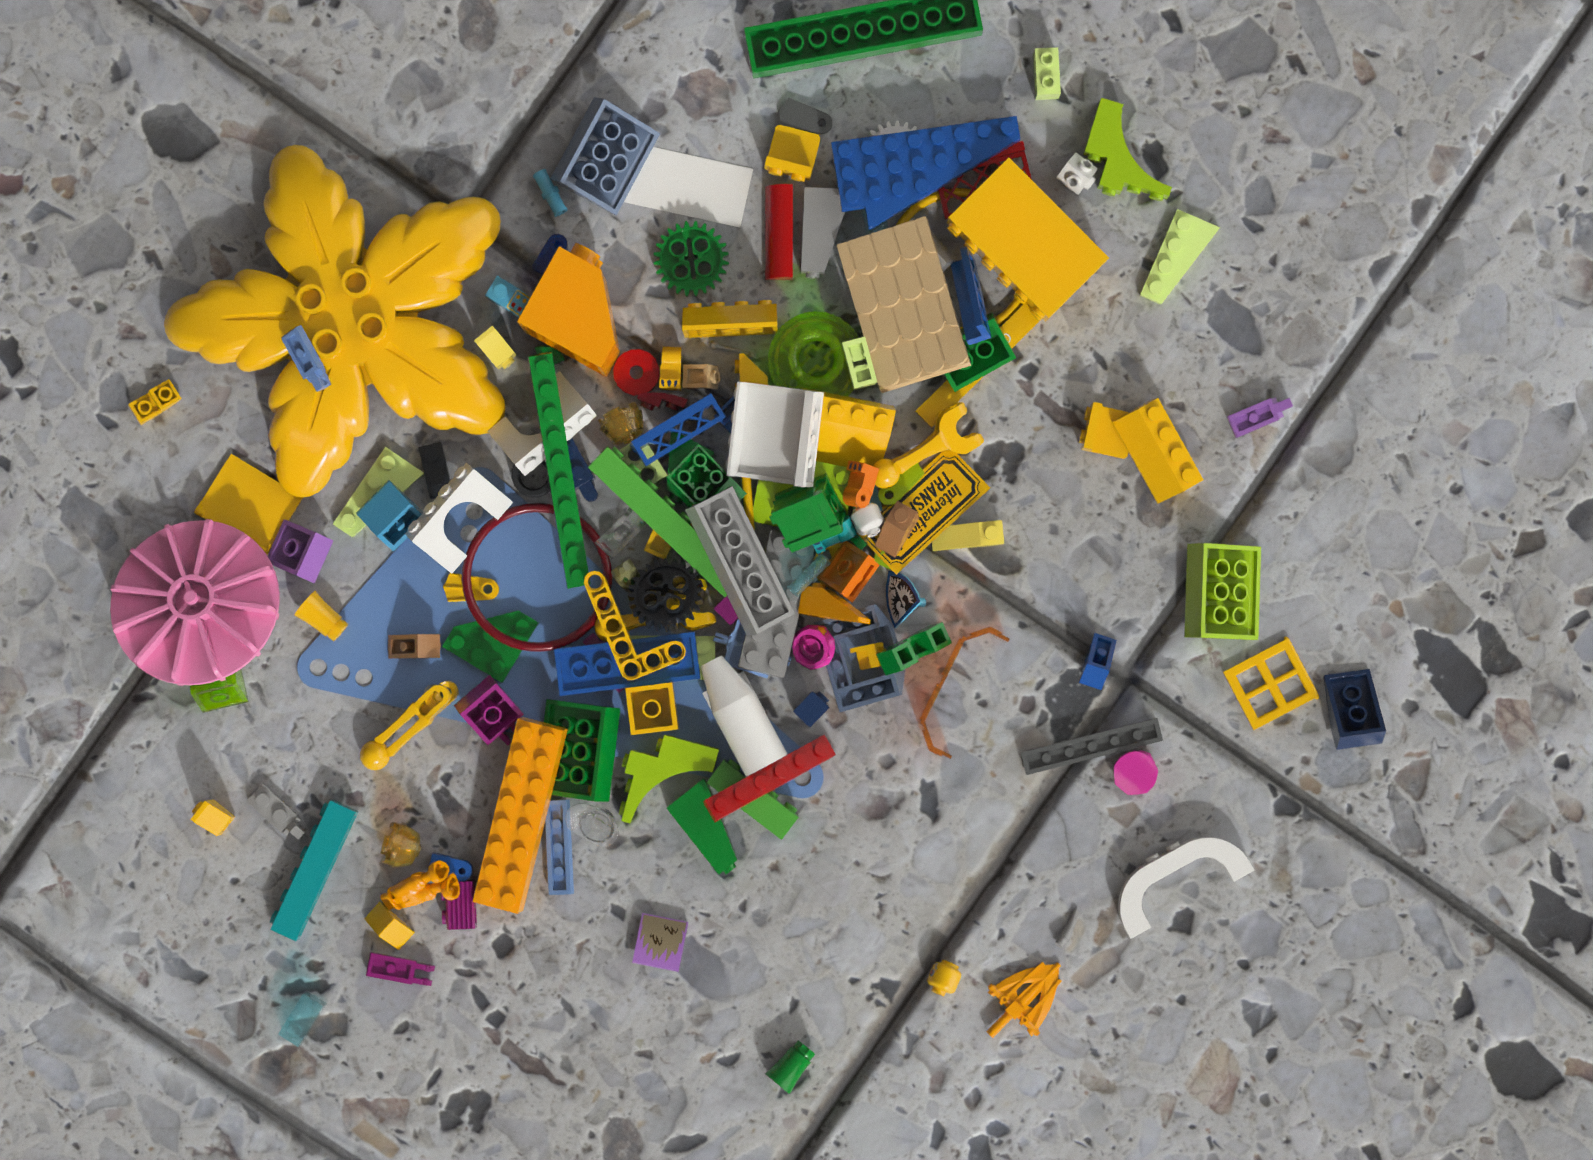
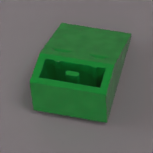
[666,444,747,508]

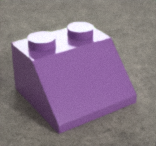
[268,519,333,583]

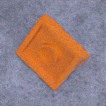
[817,541,880,603]

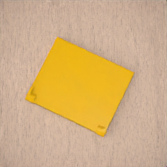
[194,454,303,555]

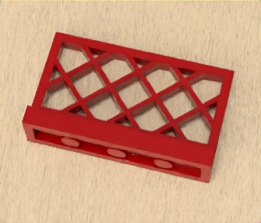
[938,141,1032,220]

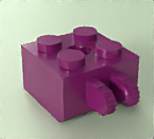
[454,675,524,746]

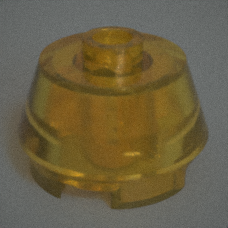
[598,402,644,445]
[380,822,421,868]

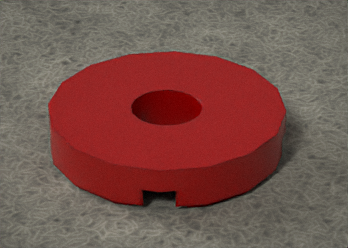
[613,349,660,396]

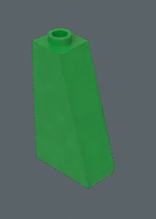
[666,778,737,875]

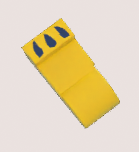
[659,346,682,391]

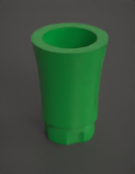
[764,1040,815,1094]

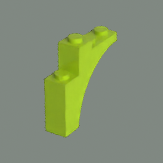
[1083,98,1172,201]
[619,734,719,823]

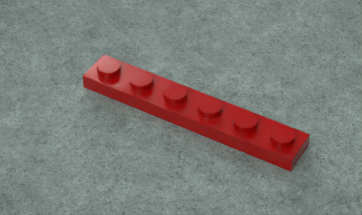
[703,735,836,822]

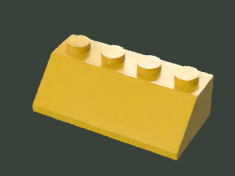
[1112,398,1204,504]

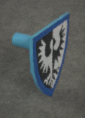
[886,571,926,628]

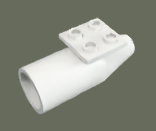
[701,655,788,776]

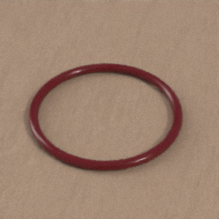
[462,503,612,652]

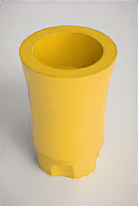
[294,590,349,641]

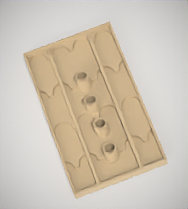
[837,216,971,393]

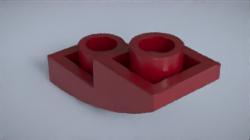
[637,392,688,411]

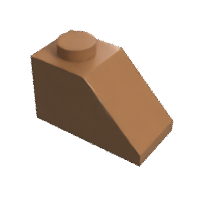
[875,501,919,558]
[388,634,441,659]

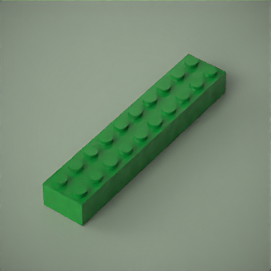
[744,0,983,79]

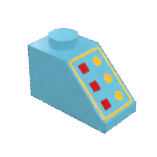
[485,276,530,318]

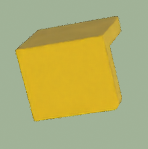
[849,642,884,670]

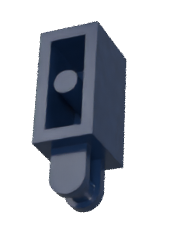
[567,438,598,502]

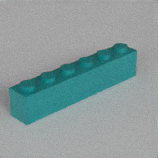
[270,800,359,941]

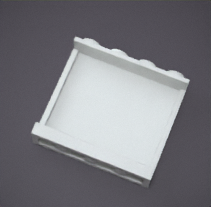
[726,382,824,487]

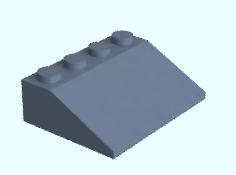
[550,97,660,215]

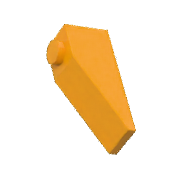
[798,582,870,624]

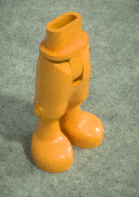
[380,860,460,910]

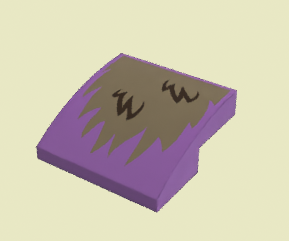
[632,913,688,972]

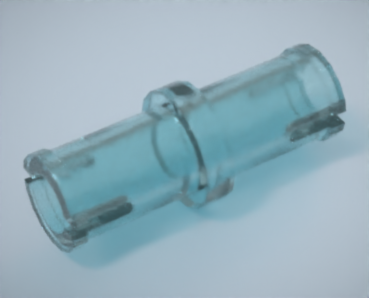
[787,553,831,597]

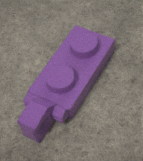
[1227,397,1293,438]

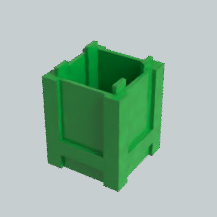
[769,473,846,553]

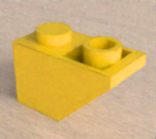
[735,353,768,388]
[190,799,236,836]

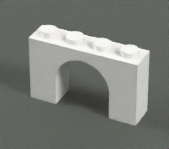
[487,371,597,476]
[405,463,513,574]

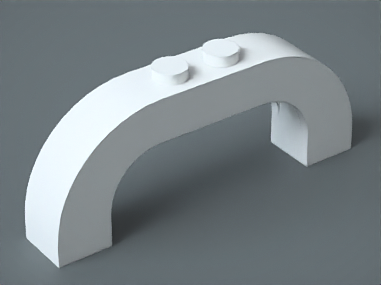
[1118,837,1255,939]

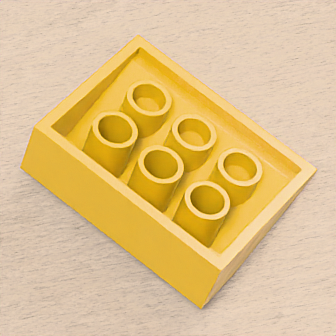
[682,300,778,338]
[802,387,896,467]

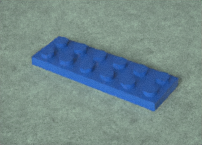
[554,632,701,696]

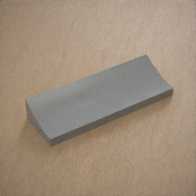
[685,486,795,637]

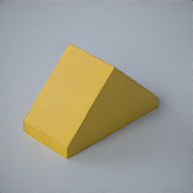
[364,901,415,950]

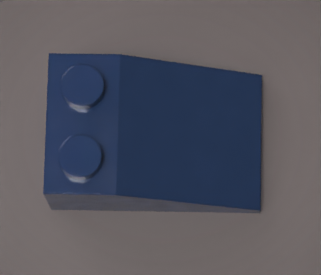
[1323,669,1386,750]

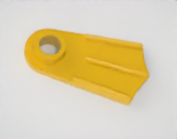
[443,573,499,602]

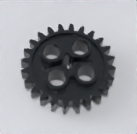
[627,558,705,632]

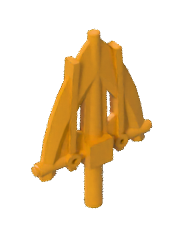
[986,962,1062,1038]

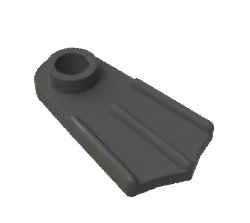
[779,98,833,134]

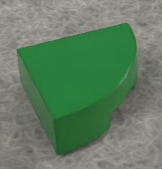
[535,346,566,366]
[849,534,867,550]

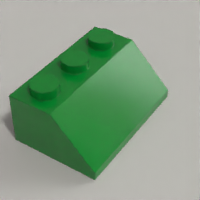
[945,312,1016,392]

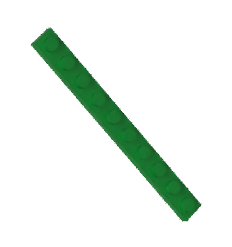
[528,352,591,589]

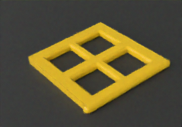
[1223,637,1319,730]

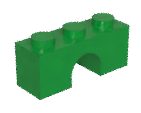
[876,622,952,675]

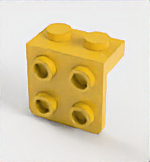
[765,125,820,182]
[1079,402,1129,459]

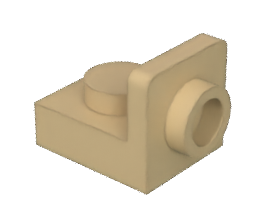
[682,364,720,390]

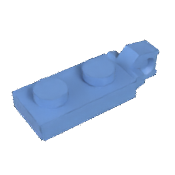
[281,325,331,392]

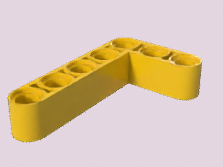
[584,571,686,680]

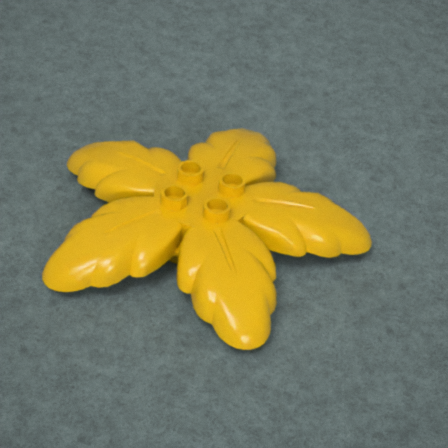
[164,145,505,497]

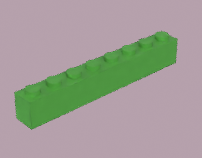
[588,446,727,597]

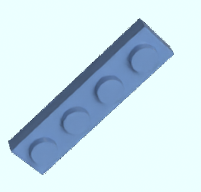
[545,799,574,895]

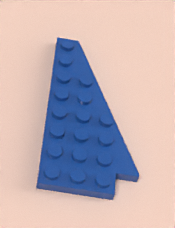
[831,116,1020,230]

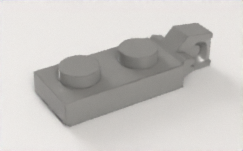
[247,783,306,840]

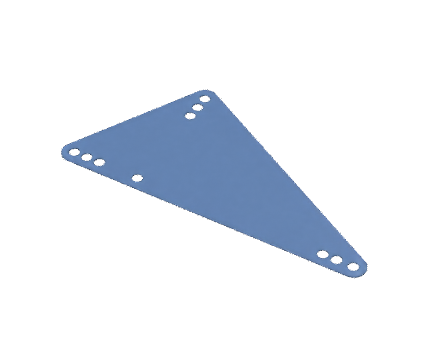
[297,467,824,798]

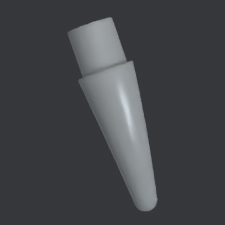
[1055,909,1079,948]

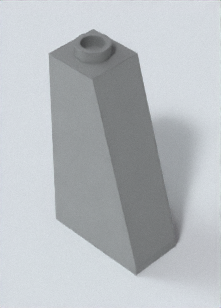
[801,187,846,279]

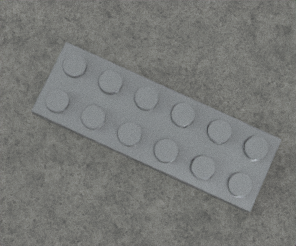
[738,531,815,679]

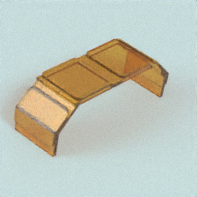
[918,627,1010,759]

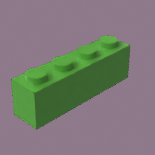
[707,759,799,840]

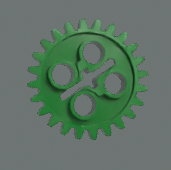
[653,221,729,297]

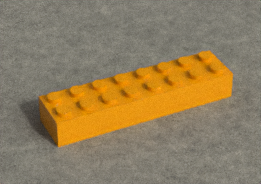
[473,717,568,914]

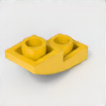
[128,379,182,425]

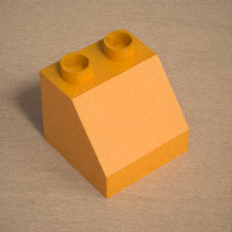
[517,243,620,377]

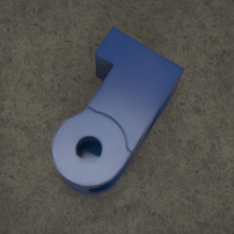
[429,852,473,881]

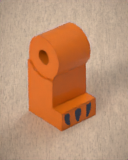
[843,460,879,508]

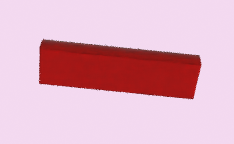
[765,184,793,280]

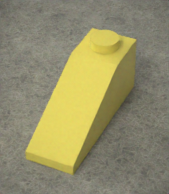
[474,326,516,370]
[932,520,1004,551]

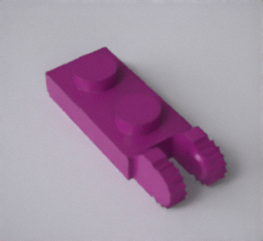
[366,952,435,986]

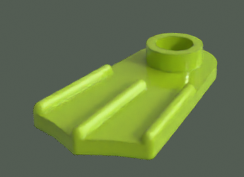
[878,463,924,506]

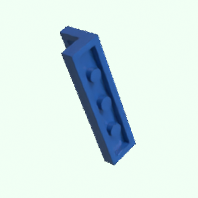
[951,247,991,345]
[630,394,726,466]

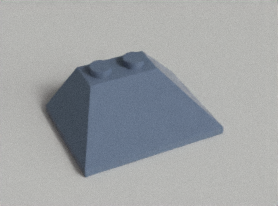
[814,604,906,712]

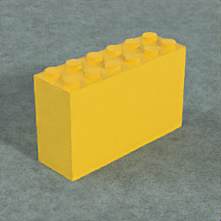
[947,158,1109,322]

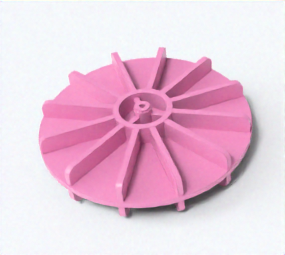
[110,519,280,686]

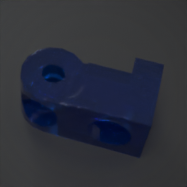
[532,234,568,276]

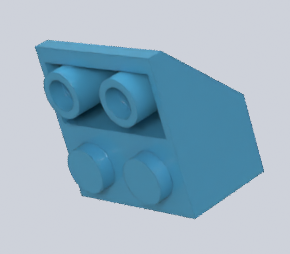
[356,480,423,551]

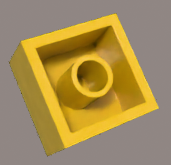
[625,682,679,735]

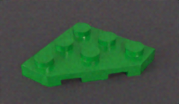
[442,610,539,683]

